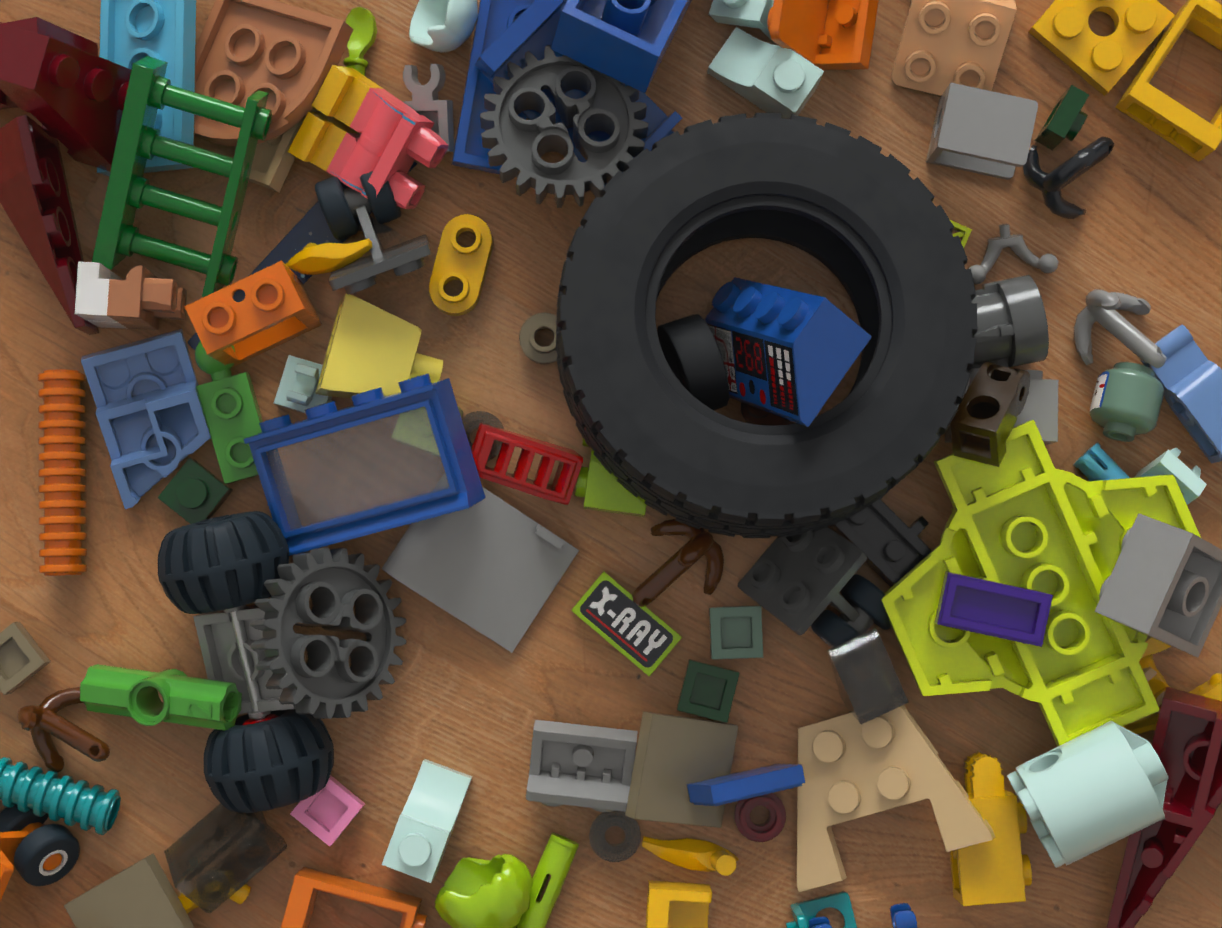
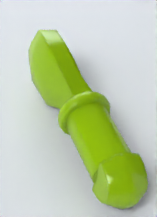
[343,7,377,76]

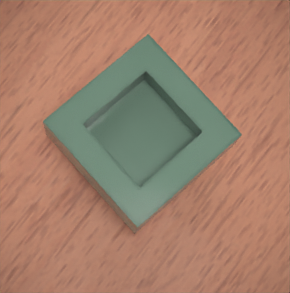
[709,606,764,659]

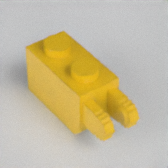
[950,751,1032,906]

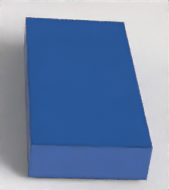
[687,764,805,806]

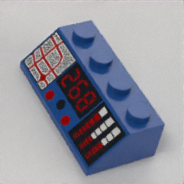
[705,277,872,427]

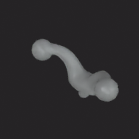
[969,224,1059,285]

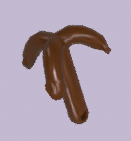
[632,519,724,607]
[17,687,110,772]

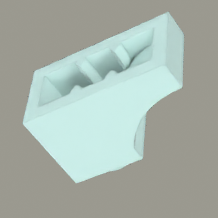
[707,26,824,119]
[382,759,472,883]

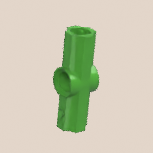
[80,664,242,731]

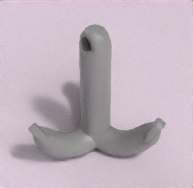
[1074,289,1167,368]

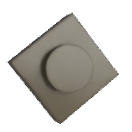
[0,622,51,695]

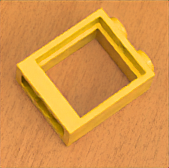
[1115,0,1222,162]

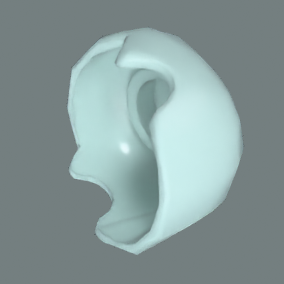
[409,0,478,53]

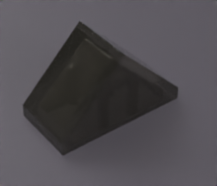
[828,628,909,724]

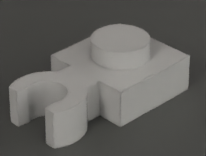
[403,64,454,152]

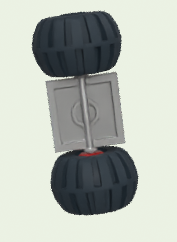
[158,511,334,813]

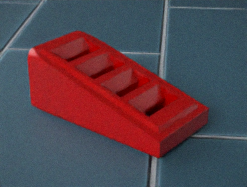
[471,423,583,505]

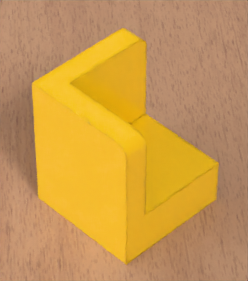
[645,880,712,928]

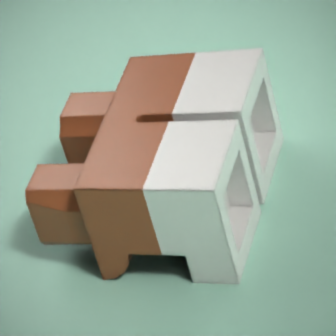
[75,261,187,330]

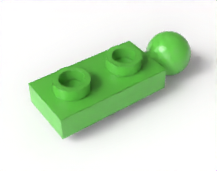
[195,341,263,484]

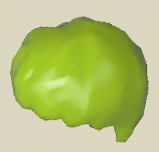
[434,854,533,928]

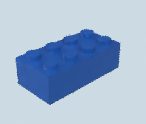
[551,0,692,93]

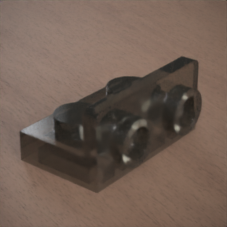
[164,803,287,913]

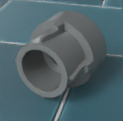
[971,275,1049,368]

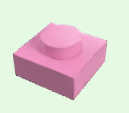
[290,775,365,847]

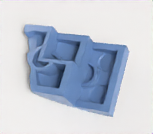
[81,329,211,509]

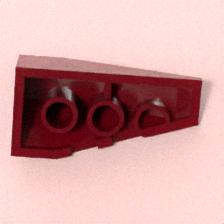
[0,115,99,335]

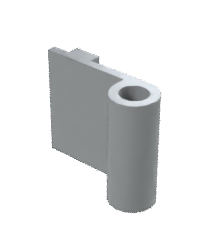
[382,473,579,653]

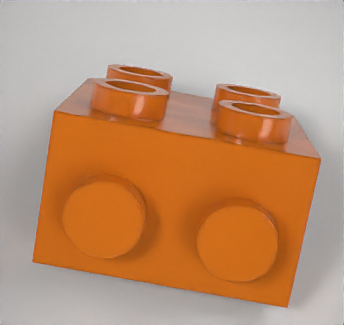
[767,0,879,70]

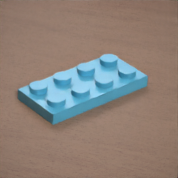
[97,0,196,176]

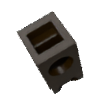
[950,362,1030,467]

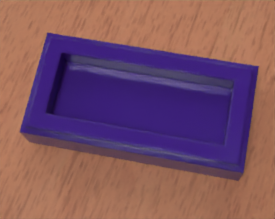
[935,571,1053,647]

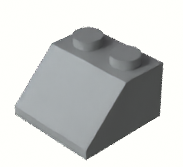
[1094,513,1222,658]

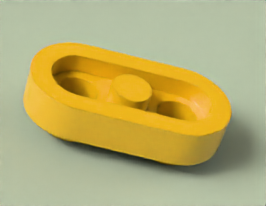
[429,214,493,316]

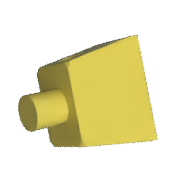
[315,293,443,399]

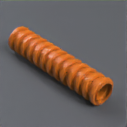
[38,369,87,576]

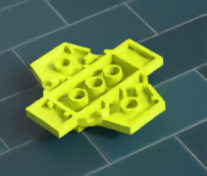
[881,420,1201,747]

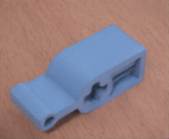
[1140,324,1222,463]

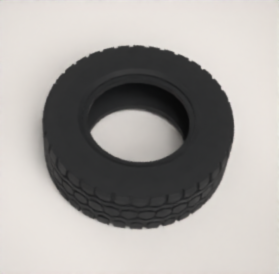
[556,113,978,538]

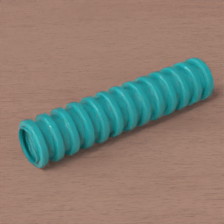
[0,757,121,835]

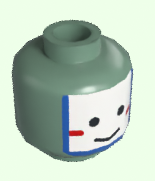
[1090,362,1164,442]

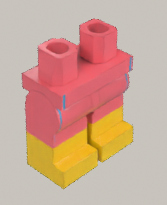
[288,65,449,209]

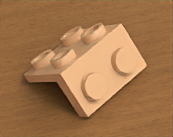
[891,0,1017,96]

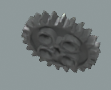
[480,45,648,208]
[250,548,407,719]

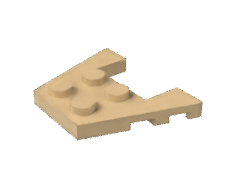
[797,698,995,892]

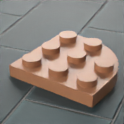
[194,0,353,147]

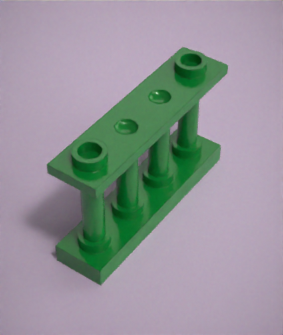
[92,56,272,297]

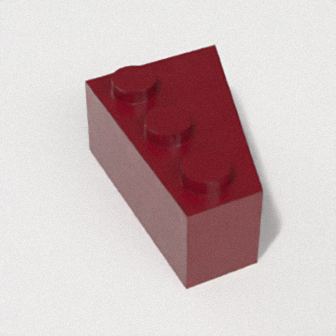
[0,22,131,172]

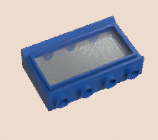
[244,373,486,556]

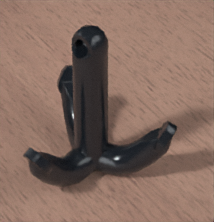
[1023,137,1114,219]

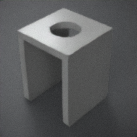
[926,82,1038,180]

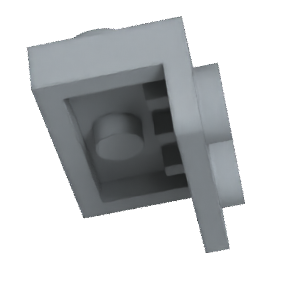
[526,720,638,812]

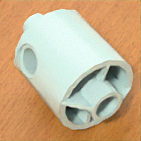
[1007,720,1169,868]

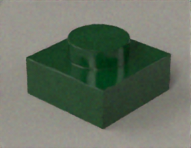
[1035,85,1089,150]
[158,458,233,524]
[676,659,740,723]

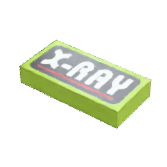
[571,572,682,677]

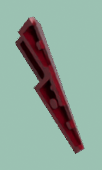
[1107,687,1222,928]

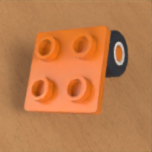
[0,804,80,901]

